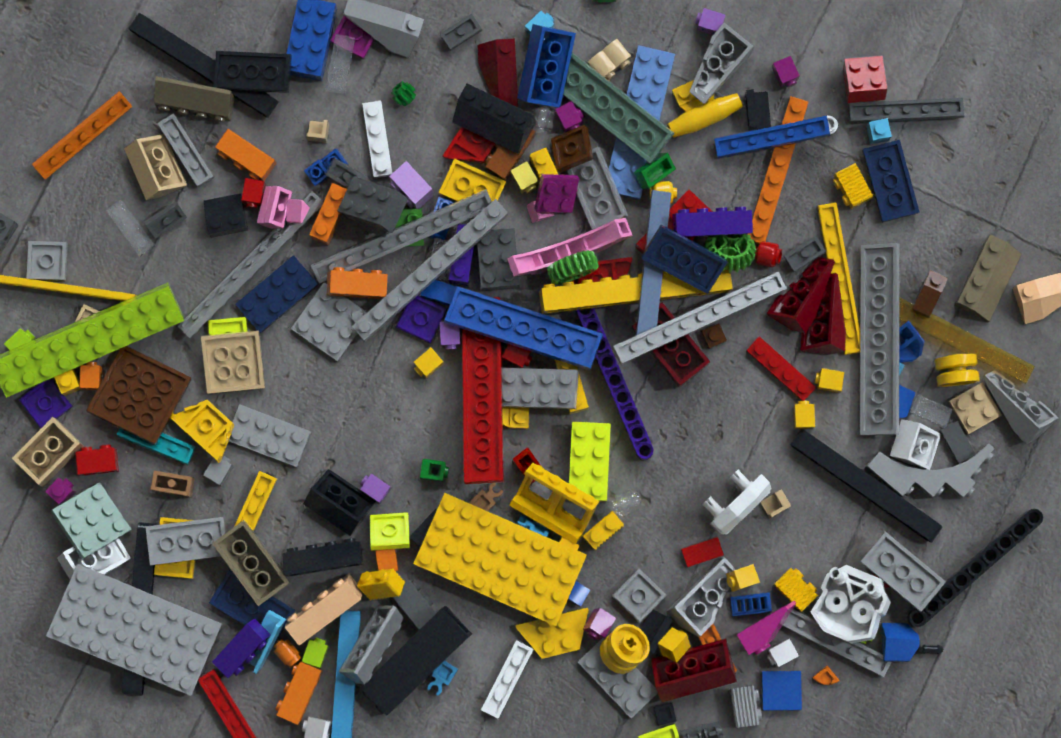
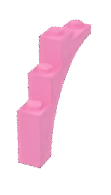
[507,218,633,276]

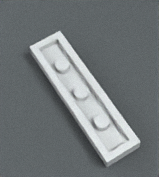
[362,101,392,179]
[481,640,533,719]

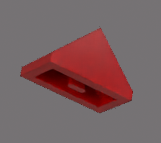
[512,447,541,484]

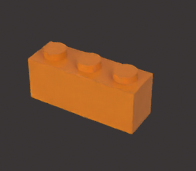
[215,129,277,181]
[309,183,347,246]
[326,267,388,299]
[275,661,323,725]

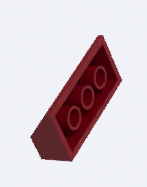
[651,639,737,702]

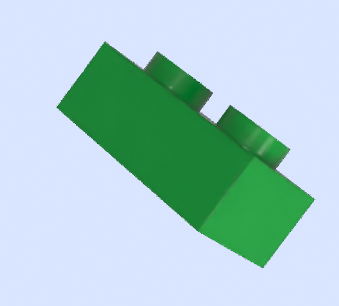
[634,153,676,189]

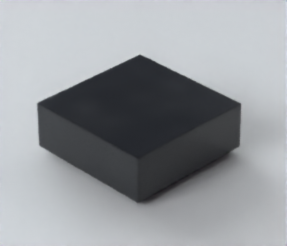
[653,702,677,726]

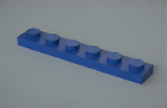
[714,116,831,159]

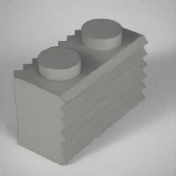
[730,686,762,728]

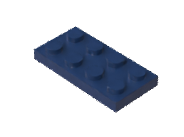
[862,140,920,223]
[641,225,728,294]
[235,255,319,334]
[209,570,296,643]

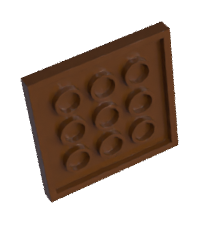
[86,346,191,446]

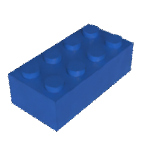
[287,0,337,81]

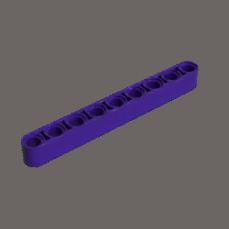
[576,308,654,461]

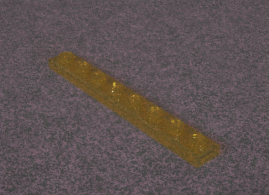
[899,297,1035,384]

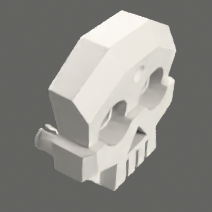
[702,469,772,535]
[811,565,891,644]

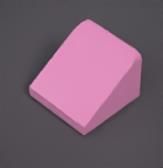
[286,199,310,224]
[527,201,554,223]

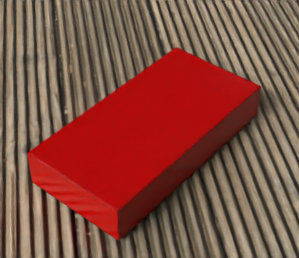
[681,537,724,568]

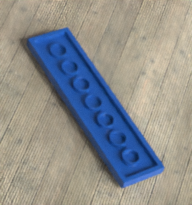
[444,286,603,370]

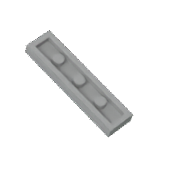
[158,113,214,188]

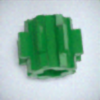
[391,81,416,106]

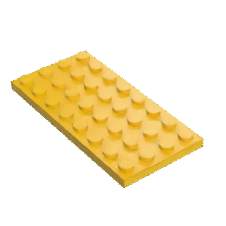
[413,493,587,626]

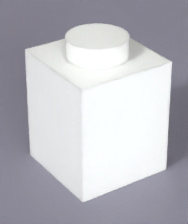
[767,639,799,667]

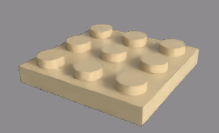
[201,330,265,394]

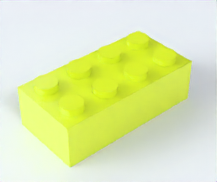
[569,422,611,502]

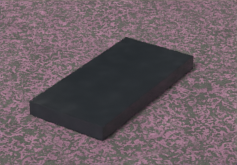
[213,51,292,93]

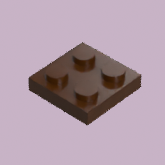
[551,125,593,173]

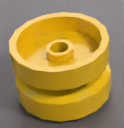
[934,354,980,387]
[600,624,650,674]

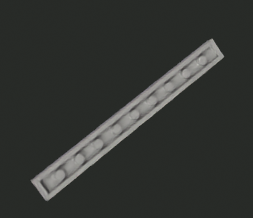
[311,189,492,283]
[178,192,323,338]
[352,199,509,341]
[612,272,787,365]

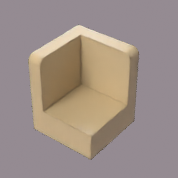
[306,120,329,143]
[761,489,791,518]

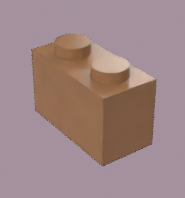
[150,471,195,498]

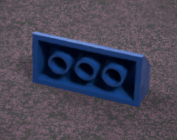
[517,24,576,108]

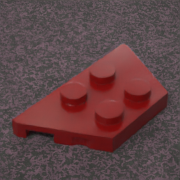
[442,127,496,163]
[570,257,632,284]

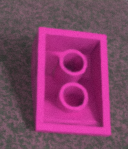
[737,600,796,655]

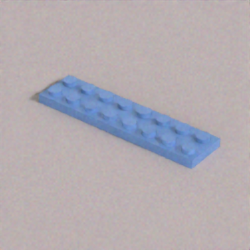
[609,45,675,200]

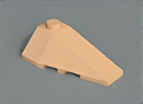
[1013,273,1061,325]

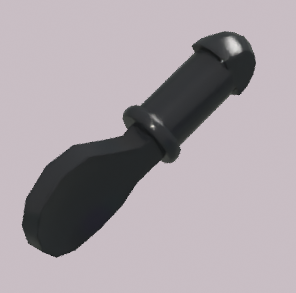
[914,645,944,655]

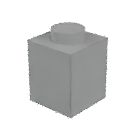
[204,456,234,486]

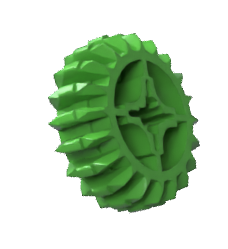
[704,234,756,273]
[547,250,599,285]

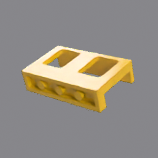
[509,463,599,545]

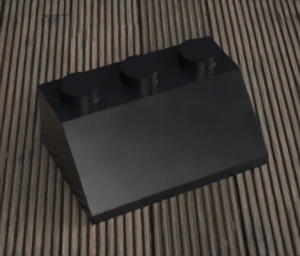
[303,469,376,536]

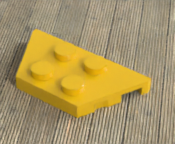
[170,400,234,463]
[515,608,588,659]

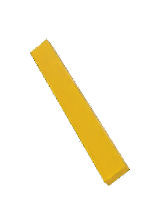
[817,202,860,355]
[0,275,137,301]

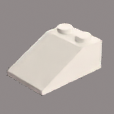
[57,539,131,579]

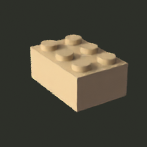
[12,417,84,487]

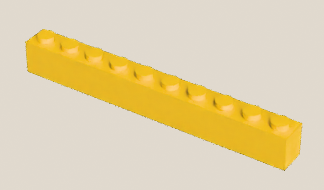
[539,270,733,314]

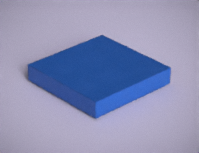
[762,671,802,710]

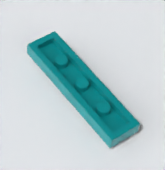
[117,429,196,465]

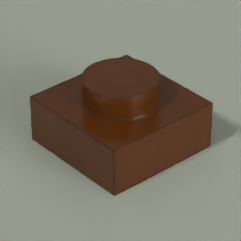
[701,323,727,349]

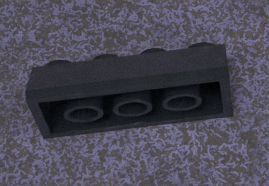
[452,84,536,155]
[282,538,364,577]

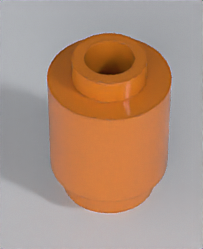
[273,639,302,668]

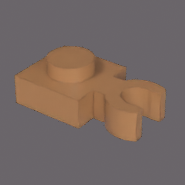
[469,483,503,511]

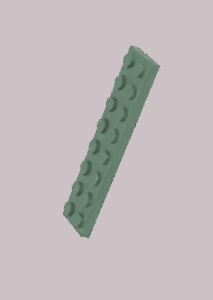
[563,52,674,163]

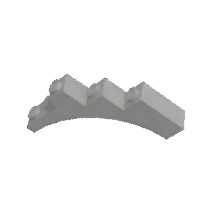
[865,443,995,498]

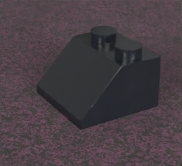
[204,193,248,238]

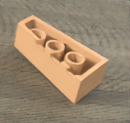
[285,573,363,645]

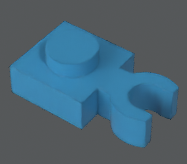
[517,515,550,537]
[427,661,458,695]

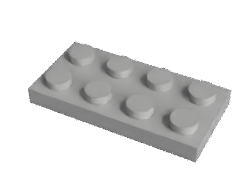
[567,147,628,230]
[502,368,579,409]
[229,404,311,468]
[146,517,225,565]
[860,531,946,612]
[578,636,658,718]

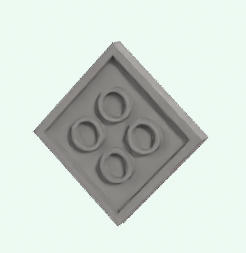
[291,282,367,362]

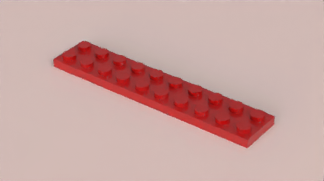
[462,297,504,484]

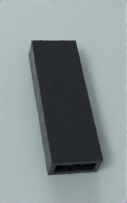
[360,606,472,716]

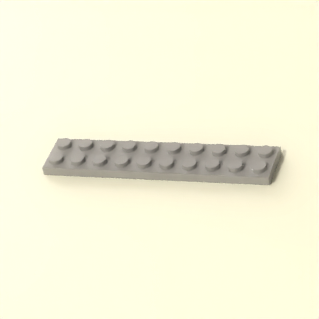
[860,243,900,436]

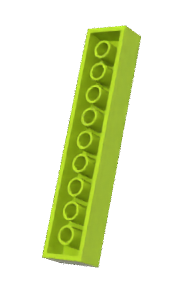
[0,282,184,398]

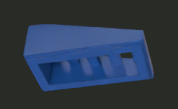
[730,592,772,616]

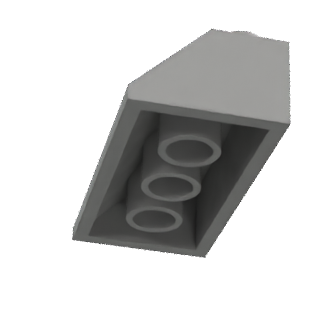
[339,605,403,685]

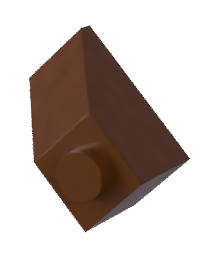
[912,270,948,318]

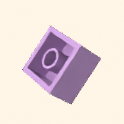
[389,161,434,209]

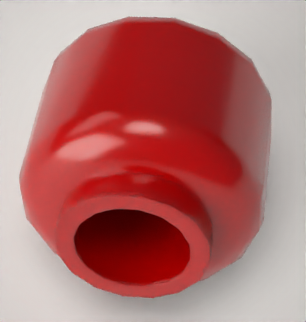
[755,241,782,267]

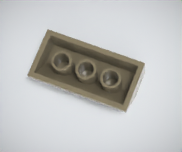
[154,76,235,122]
[954,234,1021,322]
[212,520,290,606]

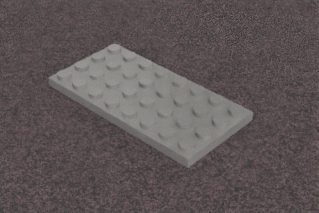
[46,564,222,696]

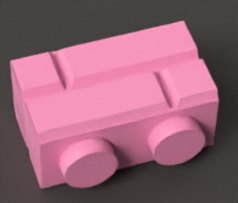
[257,186,292,229]

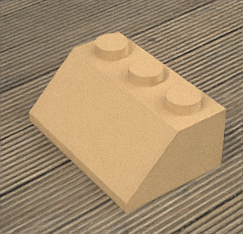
[124,134,187,200]

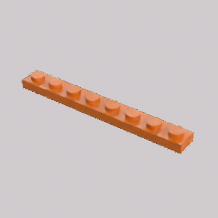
[747,96,809,244]

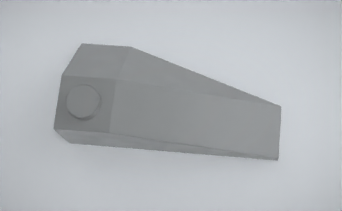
[343,0,424,58]
[690,23,754,104]
[983,370,1058,444]
[666,557,736,637]

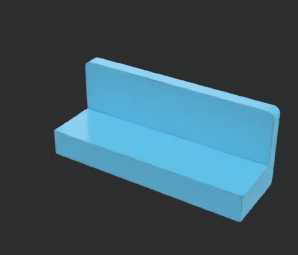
[249,610,286,674]

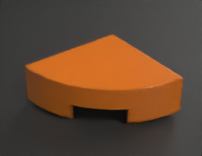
[812,665,840,685]

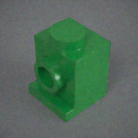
[420,459,449,482]

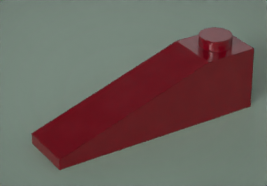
[477,38,518,107]
[767,257,835,333]
[800,273,846,355]

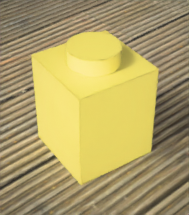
[510,162,538,194]

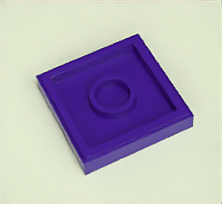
[396,296,447,344]
[18,378,73,428]

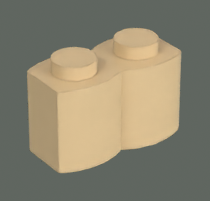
[587,39,631,81]

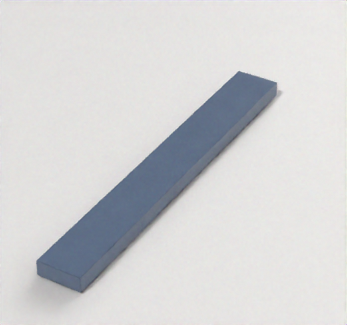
[636,190,671,336]

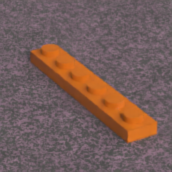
[32,91,132,179]

